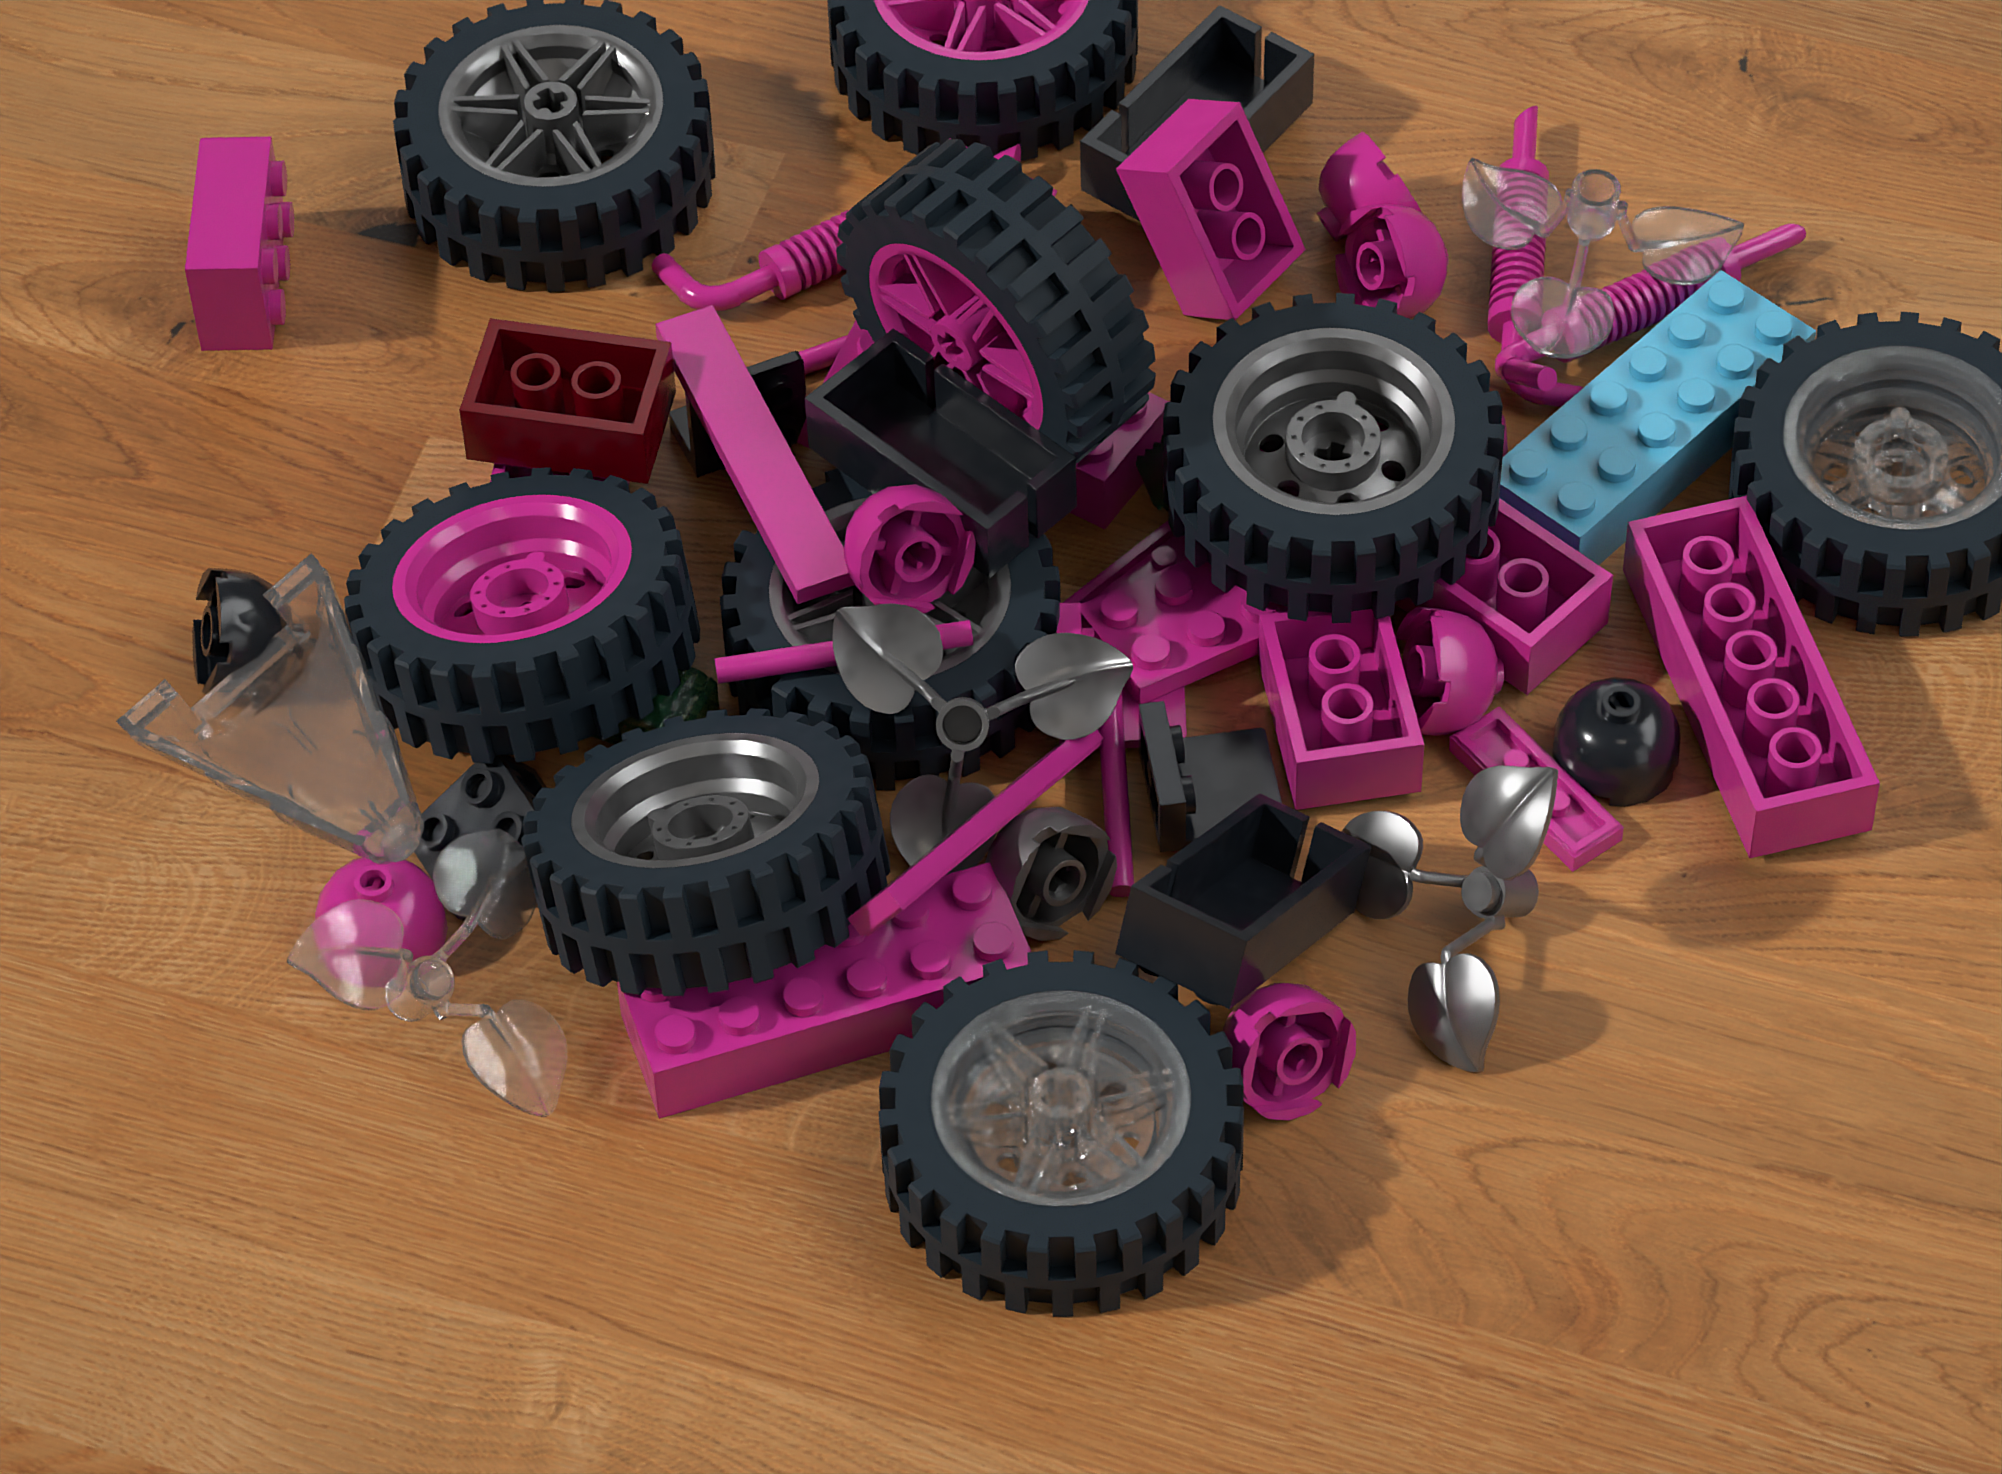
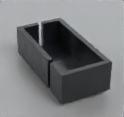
[1080,5,1314,221]
[805,328,1077,578]
[1115,793,1372,1010]

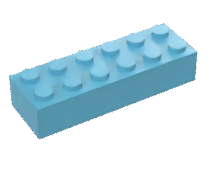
[1499,270,1816,565]

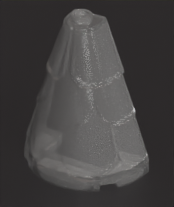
[116,553,424,864]

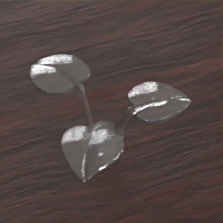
[1462,158,1744,359]
[287,829,568,1117]

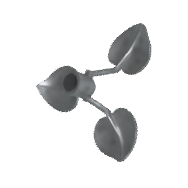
[832,603,1133,875]
[1342,766,1558,1072]

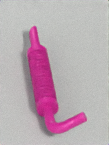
[1488,106,1584,407]
[652,144,1021,311]
[1495,224,1806,391]

